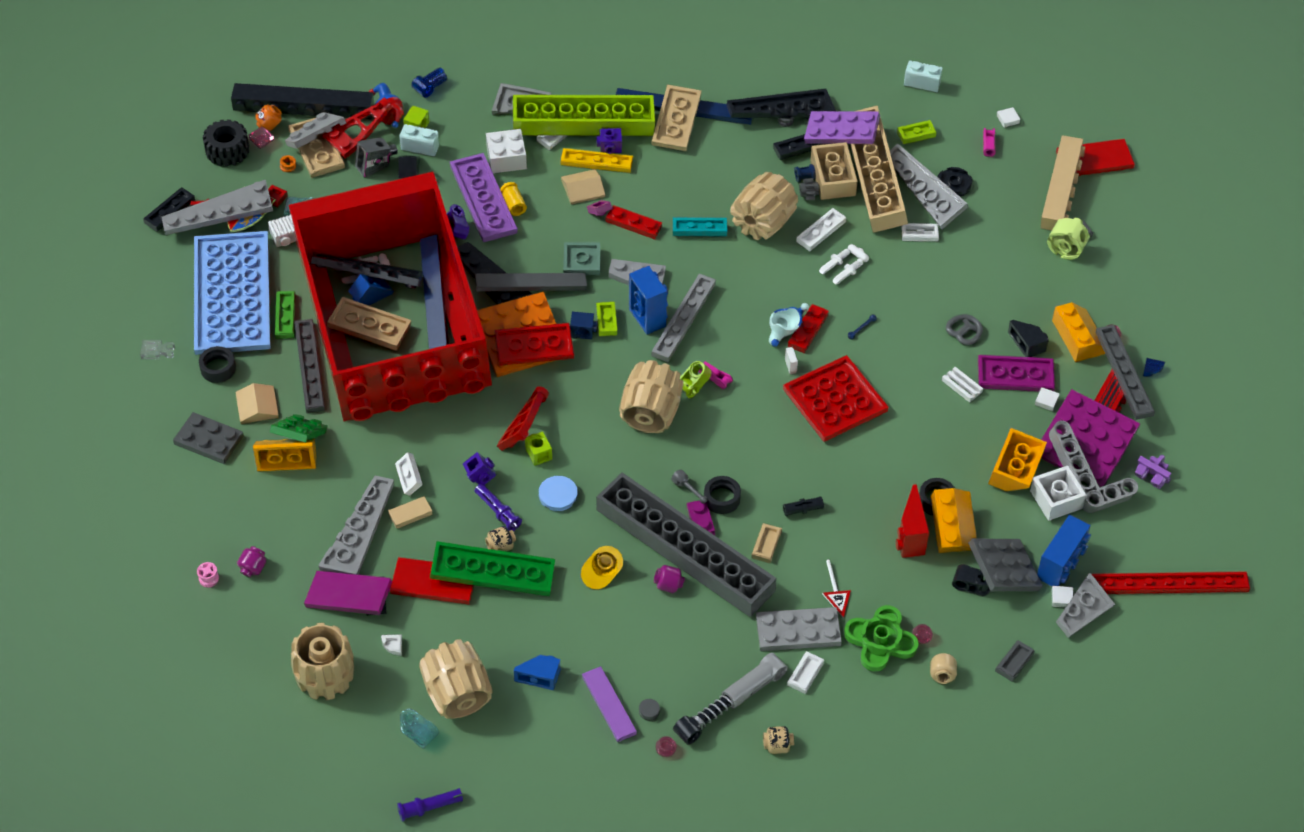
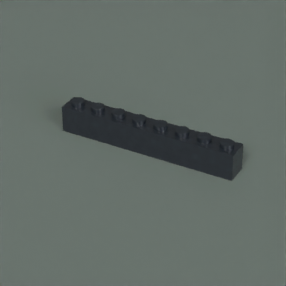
[231,83,374,120]

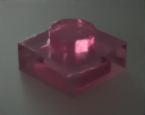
[249,127,274,149]

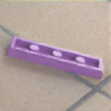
[582,666,637,742]

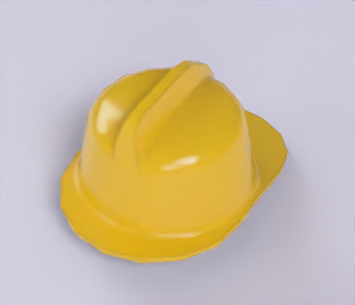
[581,546,623,589]

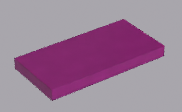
[978,355,1055,392]
[304,571,392,615]

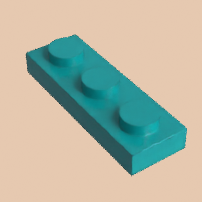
[673,217,727,236]

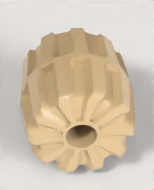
[730,172,798,240]
[619,360,683,433]
[291,623,354,700]
[419,639,493,719]

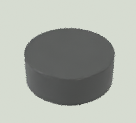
[639,699,660,721]

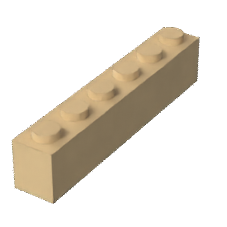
[1041,135,1085,230]

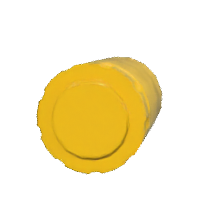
[500,182,527,216]

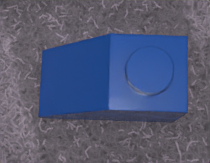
[348,274,394,305]
[514,655,561,690]

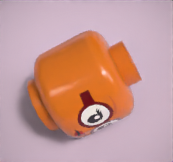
[255,104,282,131]

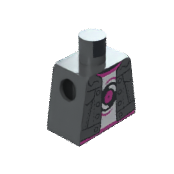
[355,138,398,177]

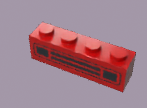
[1094,369,1127,413]

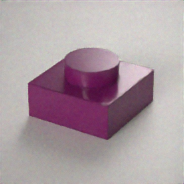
[587,200,613,216]

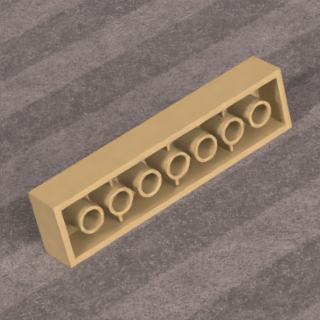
[851,105,908,233]

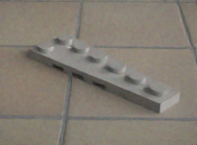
[889,143,968,229]
[162,180,273,235]
[319,475,394,575]

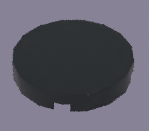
[937,167,972,197]

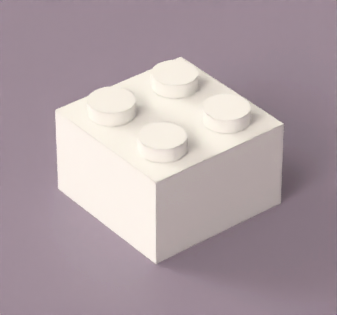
[486,129,527,173]
[1030,466,1086,521]

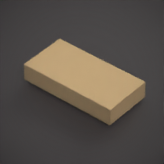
[388,496,433,529]
[752,523,782,563]

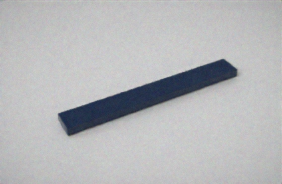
[616,88,752,125]
[420,234,449,349]

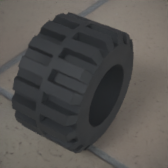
[203,119,250,166]

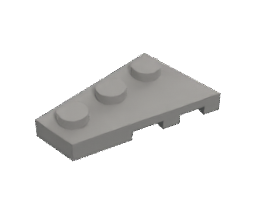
[492,83,551,115]
[285,112,346,149]
[609,259,666,285]
[1056,573,1115,638]

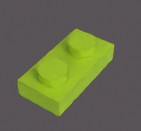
[897,120,936,144]
[596,302,617,336]

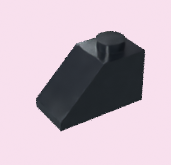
[399,155,420,178]
[1008,320,1049,357]

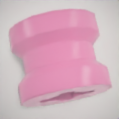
[197,562,219,588]

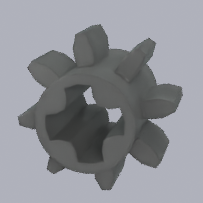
[799,178,819,200]

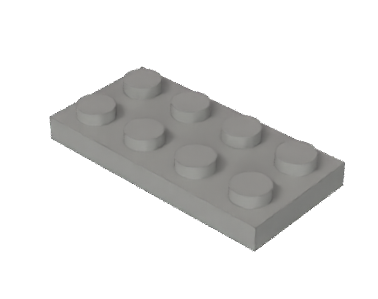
[756,607,842,651]

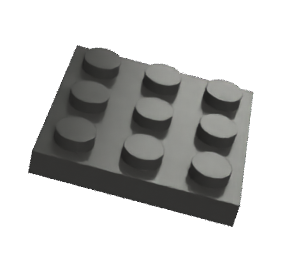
[968,538,1043,592]

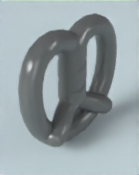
[946,314,983,345]

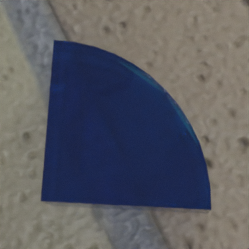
[1143,358,1165,377]

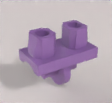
[1135,455,1171,489]

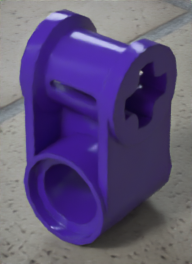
[447,204,469,240]

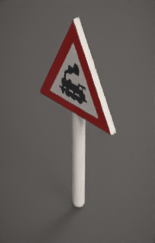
[822,560,851,618]

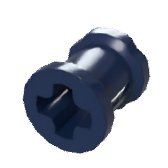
[794,164,816,182]

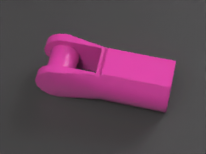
[983,128,996,157]
[699,361,733,389]

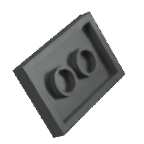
[173,412,244,464]

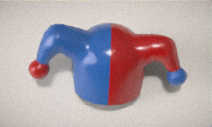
[369,83,404,128]

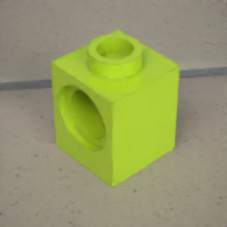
[403,106,429,129]
[525,431,552,466]

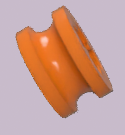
[280,155,296,172]

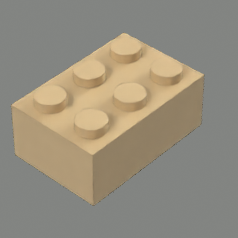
[810,142,857,200]

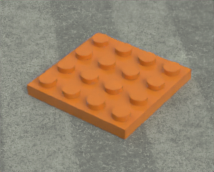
[477,292,556,377]

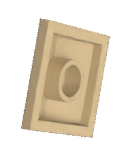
[561,169,605,205]
[236,383,279,424]

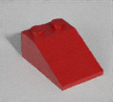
[896,484,929,558]

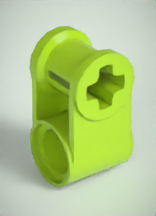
[680,361,712,398]

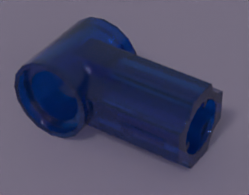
[411,67,447,98]

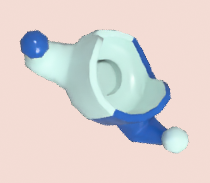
[769,303,809,347]

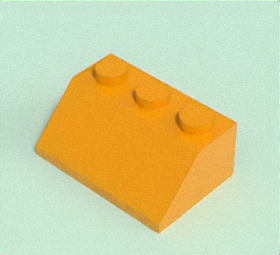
[1052,302,1105,362]
[988,428,1047,491]
[253,439,316,471]
[931,488,976,553]

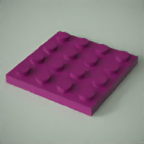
[1041,389,1140,488]

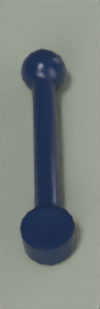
[848,314,877,340]

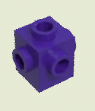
[597,128,622,154]
[463,452,497,485]

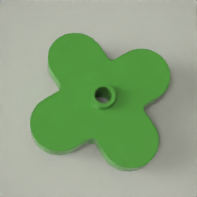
[844,605,918,671]

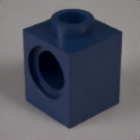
[570,311,598,339]

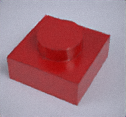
[268,185,288,208]

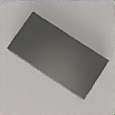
[995,640,1035,682]

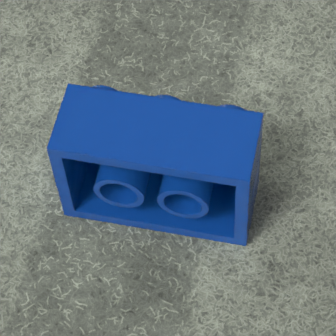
[629,266,668,335]
[1037,514,1091,586]

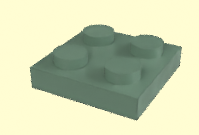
[563,242,600,275]

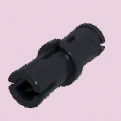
[783,496,824,516]

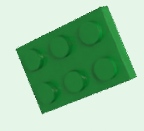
[270,414,328,443]

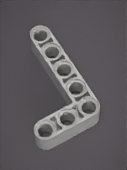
[1049,421,1138,513]

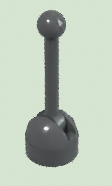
[671,469,708,504]

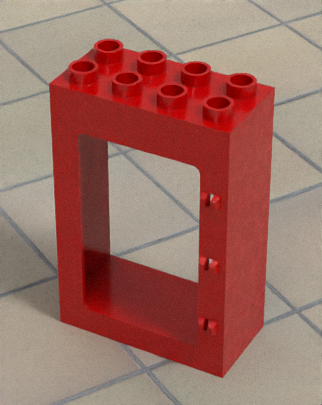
[289,171,492,422]

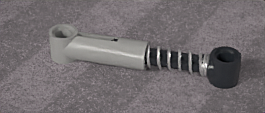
[673,653,788,745]

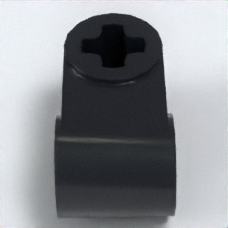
[952,564,990,596]

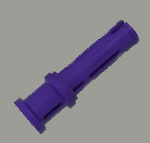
[474,484,522,531]
[397,788,463,822]

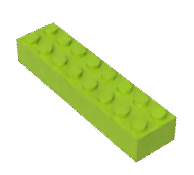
[513,95,655,136]

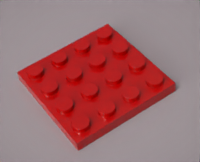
[783,355,889,442]

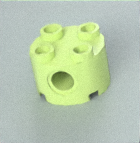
[1047,218,1090,260]

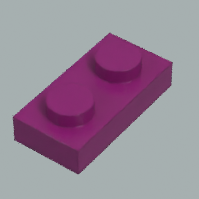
[686,500,715,535]

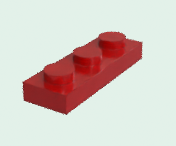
[606,205,662,239]
[788,304,829,354]

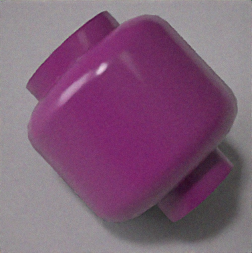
[237,546,267,577]
[654,565,685,593]

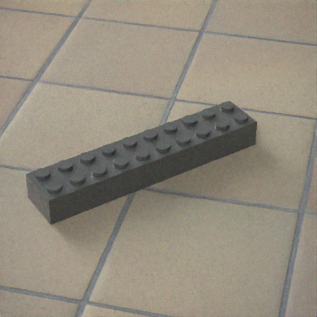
[596,472,777,617]

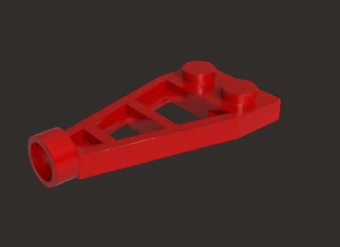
[323,98,393,159]
[497,386,549,451]

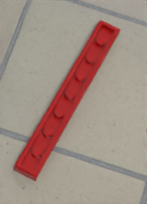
[1092,572,1250,594]

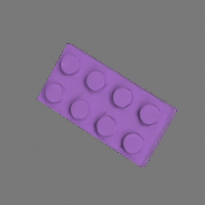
[804,111,880,144]

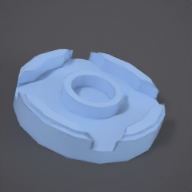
[539,476,577,511]

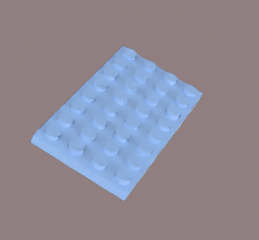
[194,231,271,355]

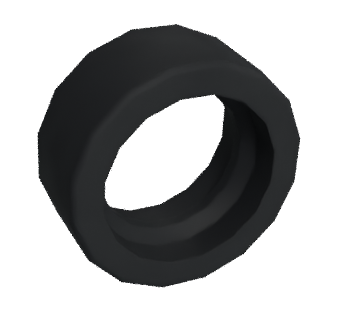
[199,346,236,383]
[704,476,741,514]
[919,478,955,515]

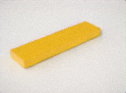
[560,148,633,173]

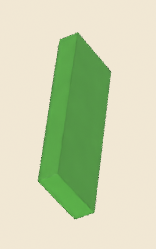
[275,291,296,339]

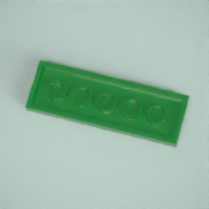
[430,541,555,597]

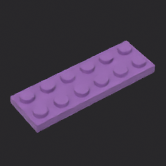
[450,153,518,242]

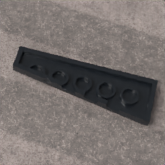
[726,88,836,118]
[457,242,533,305]
[311,252,423,288]

